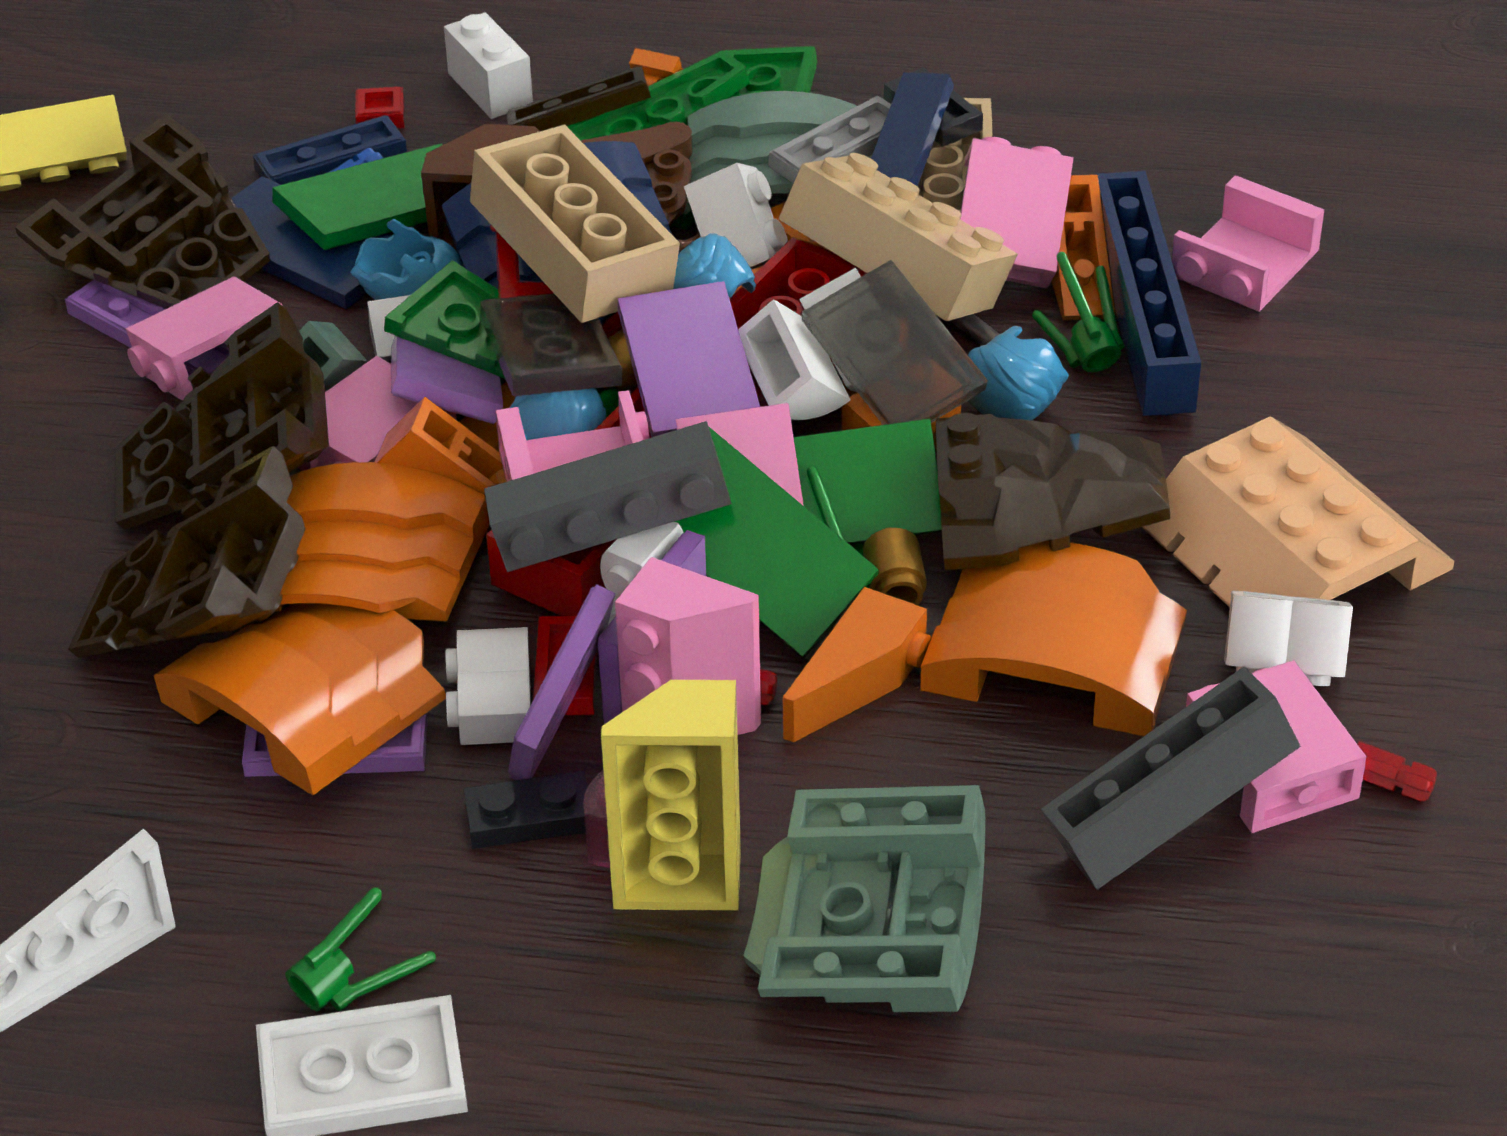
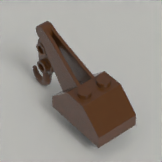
[421,122,701,251]

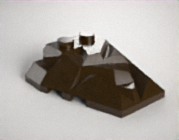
[15,114,270,309]
[115,302,329,530]
[935,413,1170,570]
[68,446,305,658]

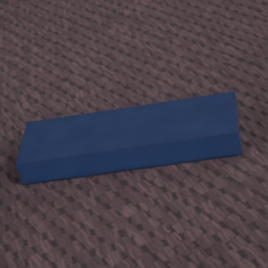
[871,72,954,187]
[253,115,407,185]

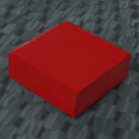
[355,87,405,128]

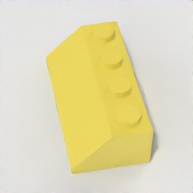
[0,94,127,191]
[601,680,741,911]

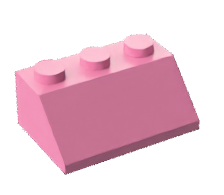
[615,557,761,735]

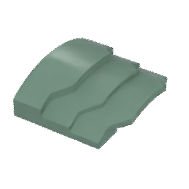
[687,91,873,194]
[743,785,985,1012]

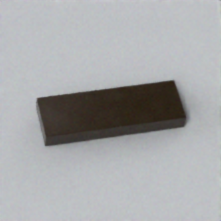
[506,66,651,131]

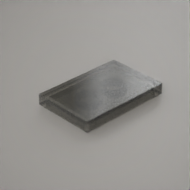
[801,260,988,425]
[480,293,622,396]

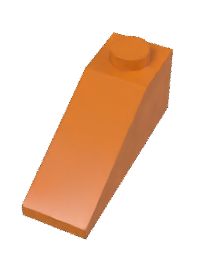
[1051,175,1115,320]
[375,397,506,495]
[783,587,932,743]

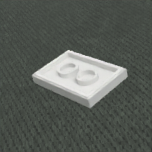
[256,995,468,1136]

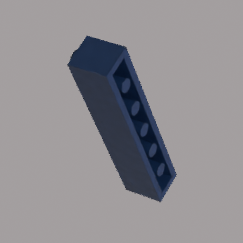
[1095,171,1201,416]

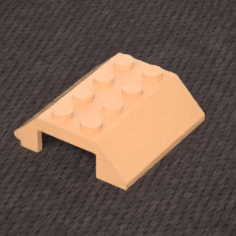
[1142,416,1454,607]

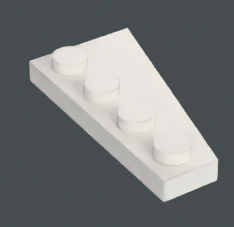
[0,828,176,1032]

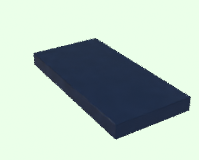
[231,176,392,309]

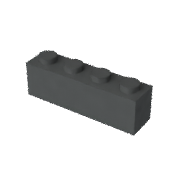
[484,421,732,572]
[1040,667,1301,890]

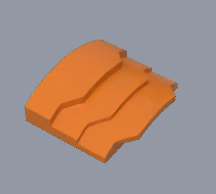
[275,462,490,621]
[920,540,1187,736]
[154,603,446,795]

